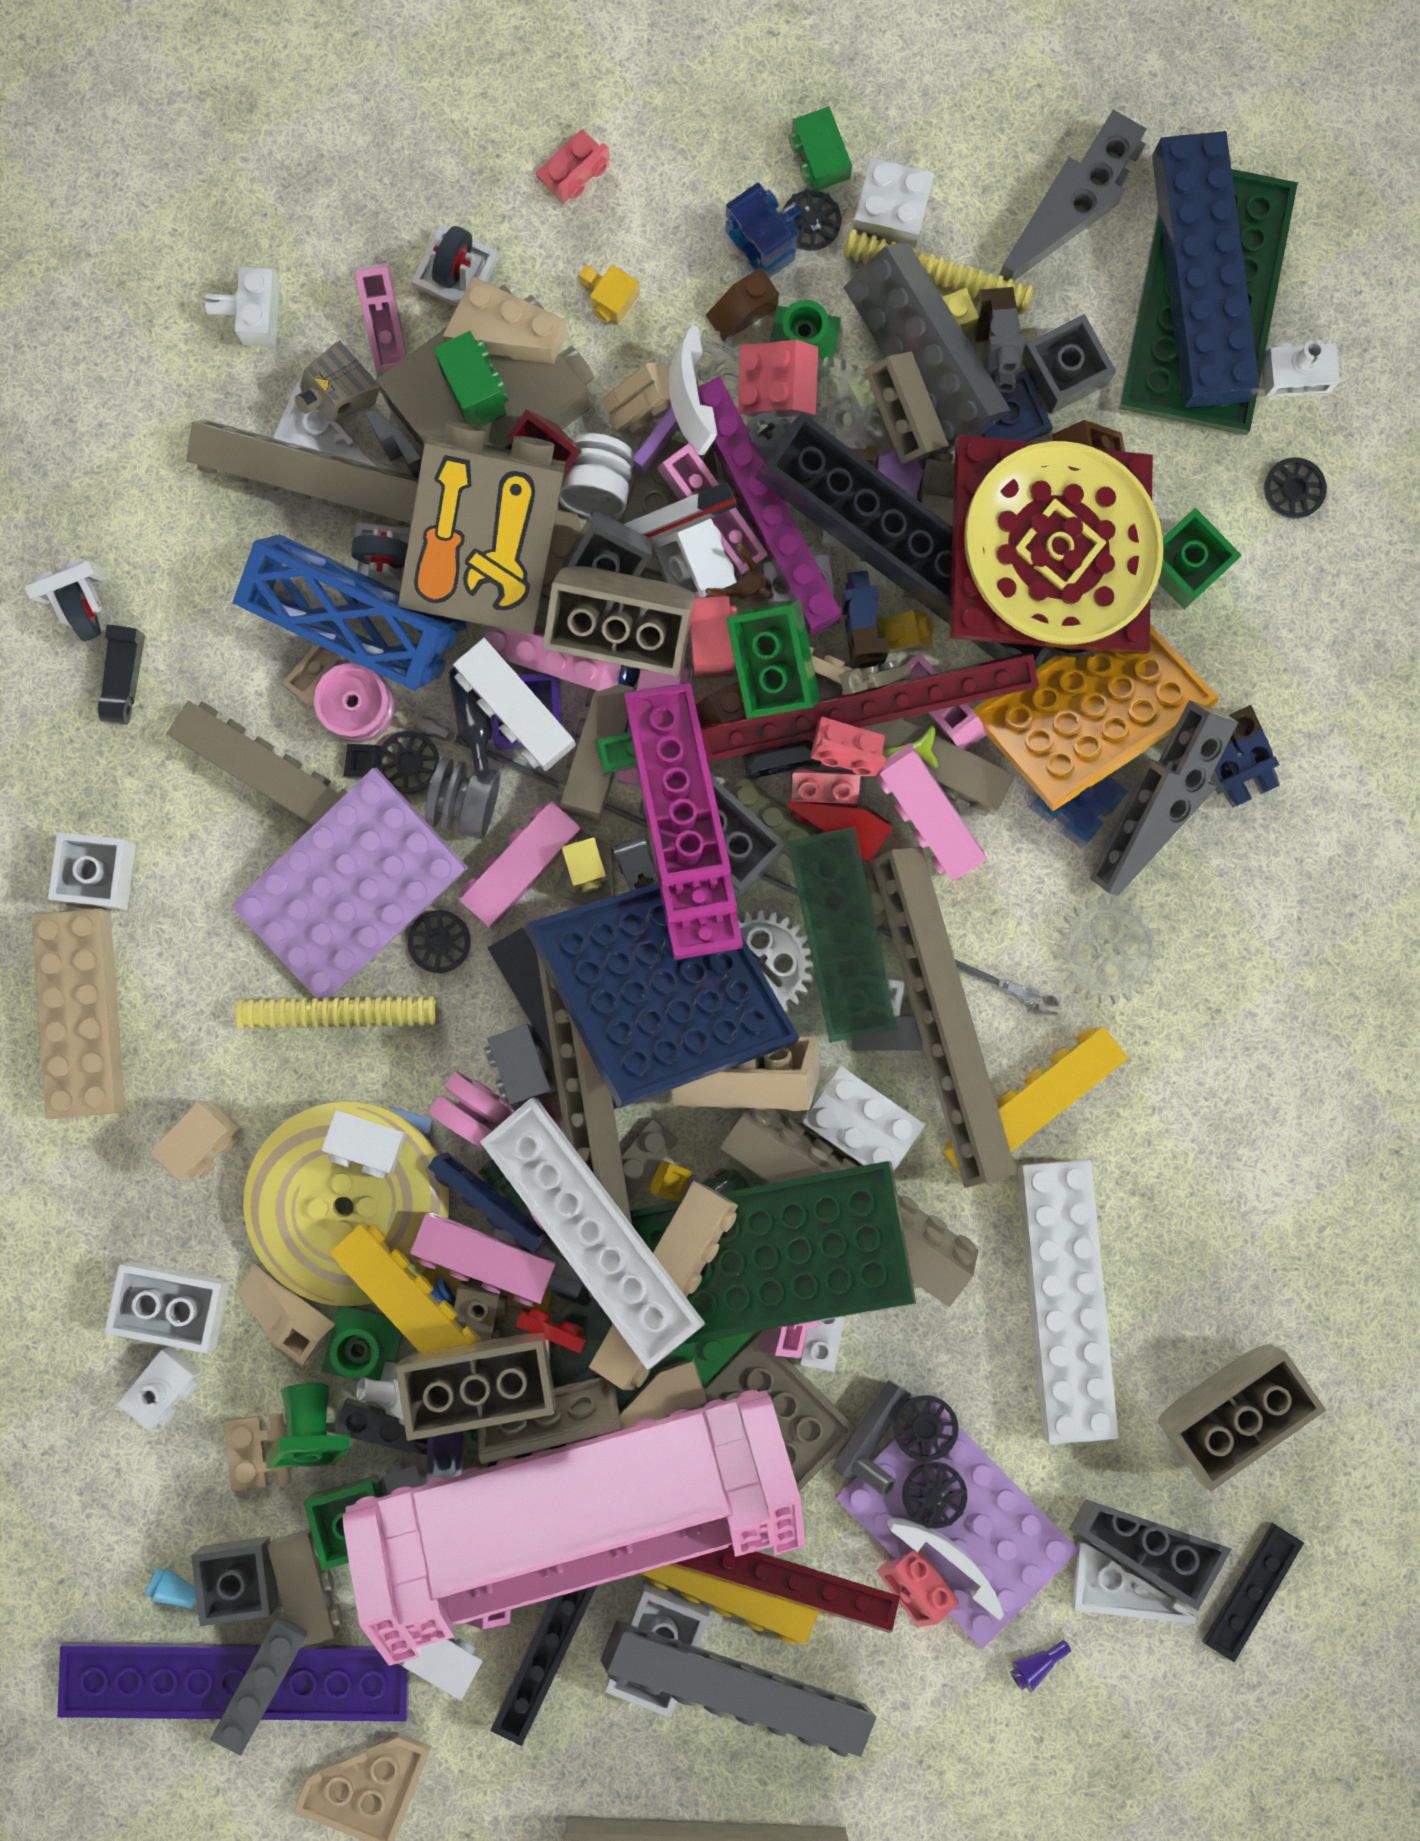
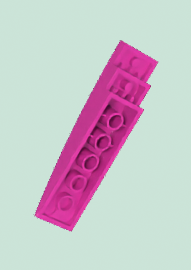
[624,683,743,960]

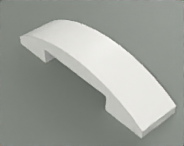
[669,325,717,455]
[887,1517,1004,1620]

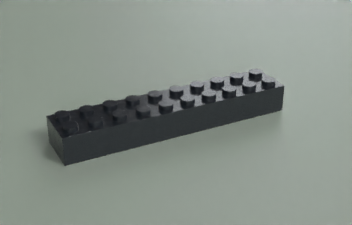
[754,412,1051,670]

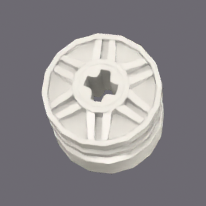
[558,433,634,518]

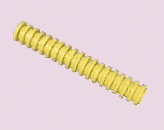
[843,229,1034,315]
[235,996,438,1029]

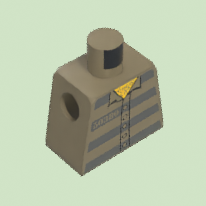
[295,340,380,421]

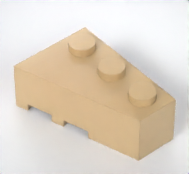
[443,277,568,364]

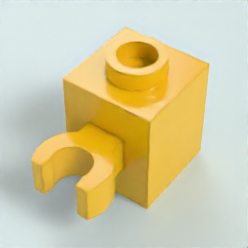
[578,264,640,325]

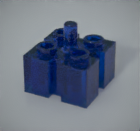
[725,182,801,278]
[1028,775,1129,848]

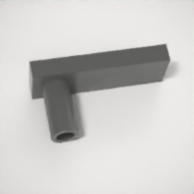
[832,1380,911,1496]

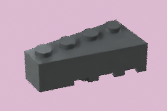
[1069,1499,1232,1610]

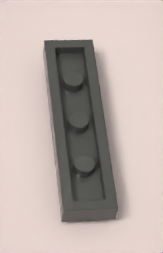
[210,1616,308,1756]

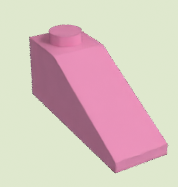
[354,263,407,373]
[900,652,987,751]

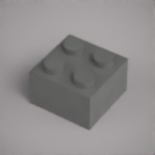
[1021,314,1116,414]
[562,509,653,577]
[191,1536,278,1627]

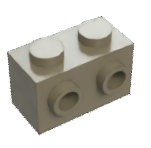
[454,1277,507,1342]

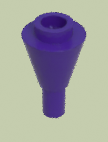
[1010,1640,1072,1693]

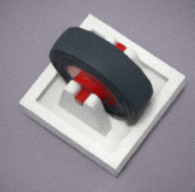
[411,225,500,307]
[351,522,411,592]
[24,559,108,641]

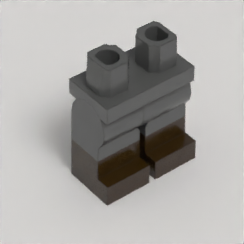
[974,287,1025,393]

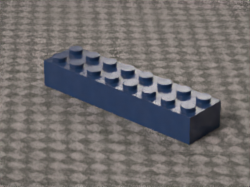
[1152,131,1260,408]

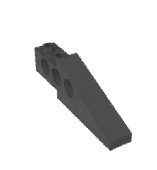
[999,109,1147,281]
[1090,700,1238,896]

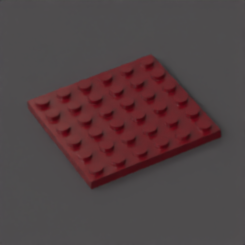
[950,435,1153,655]

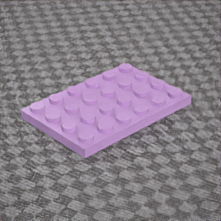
[231,768,468,1001]
[836,1402,1079,1649]

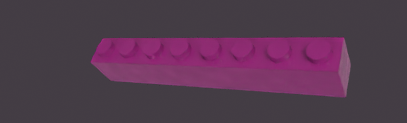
[697,376,842,637]

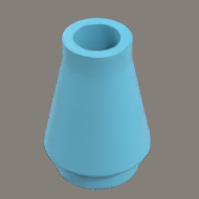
[144,1567,196,1609]

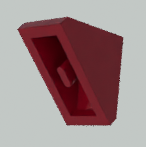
[507,409,582,476]

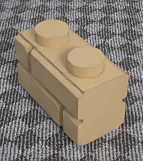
[602,363,671,436]

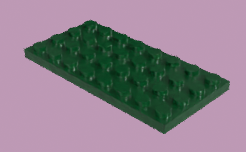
[1118,169,1298,435]
[630,1161,916,1346]

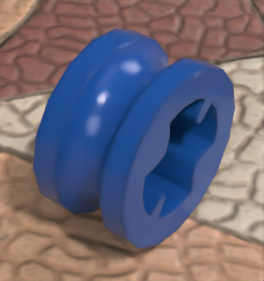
[431,1277,456,1305]

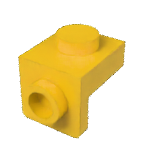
[878,610,934,653]

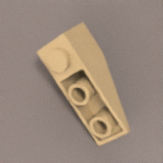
[237,1264,336,1366]
[619,1357,707,1430]

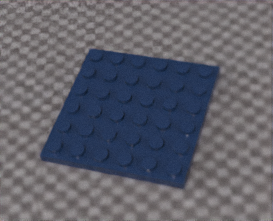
[525,883,800,1109]

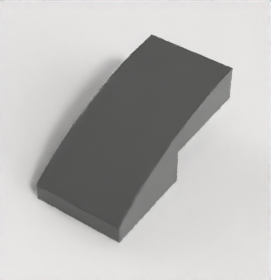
[851,1016,922,1051]

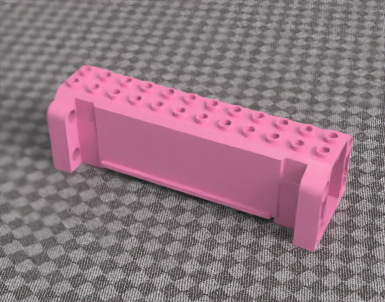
[343,1390,805,1666]

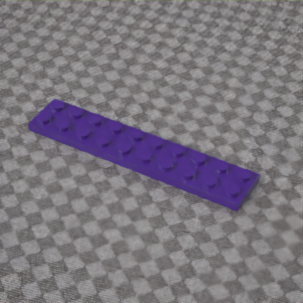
[57,1642,409,1722]

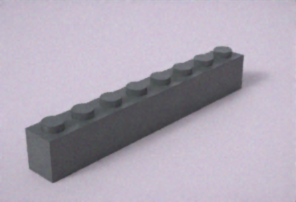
[600,1620,877,1757]

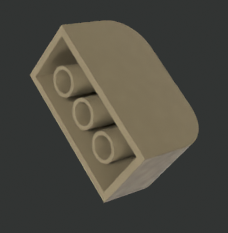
[542,566,695,677]
[395,1333,556,1441]
[1158,1344,1327,1492]

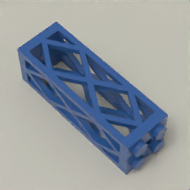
[232,534,458,691]

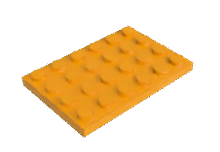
[972,624,1219,811]

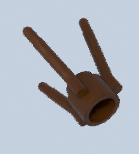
[705,543,774,602]

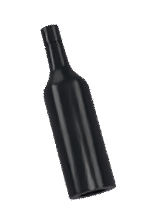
[448,667,493,778]

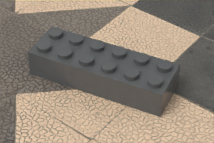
[843,242,1011,454]

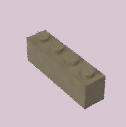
[556,683,637,822]

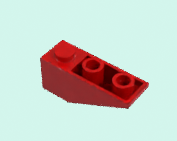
[786,800,895,862]

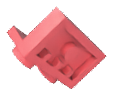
[536,129,610,204]
[811,717,886,777]
[790,769,861,804]
[876,1548,959,1627]

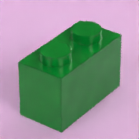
[788,106,852,191]

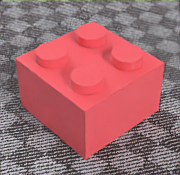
[738,340,818,418]
[690,596,737,679]

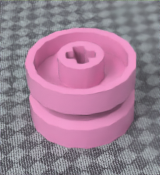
[313,663,396,743]
[427,1070,516,1150]

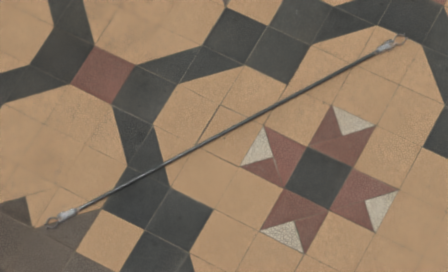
[393,707,1063,1015]

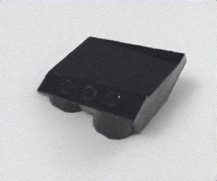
[742,741,815,779]

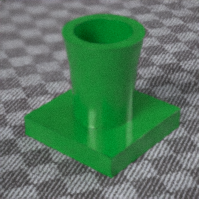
[770,300,841,384]
[321,1306,403,1381]
[266,1383,350,1468]

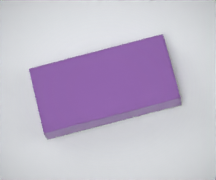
[633,407,679,474]

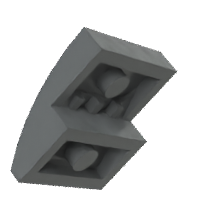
[365,410,422,478]

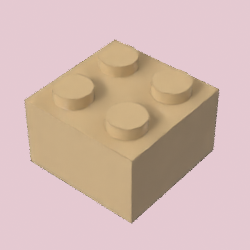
[149,1101,242,1181]

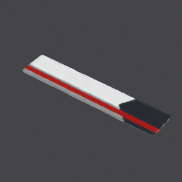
[624,482,737,541]

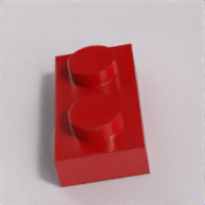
[515,1307,588,1353]

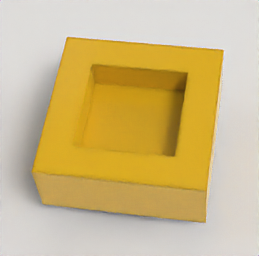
[649,1160,692,1202]

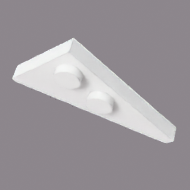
[273,381,375,466]
[1072,1540,1196,1624]

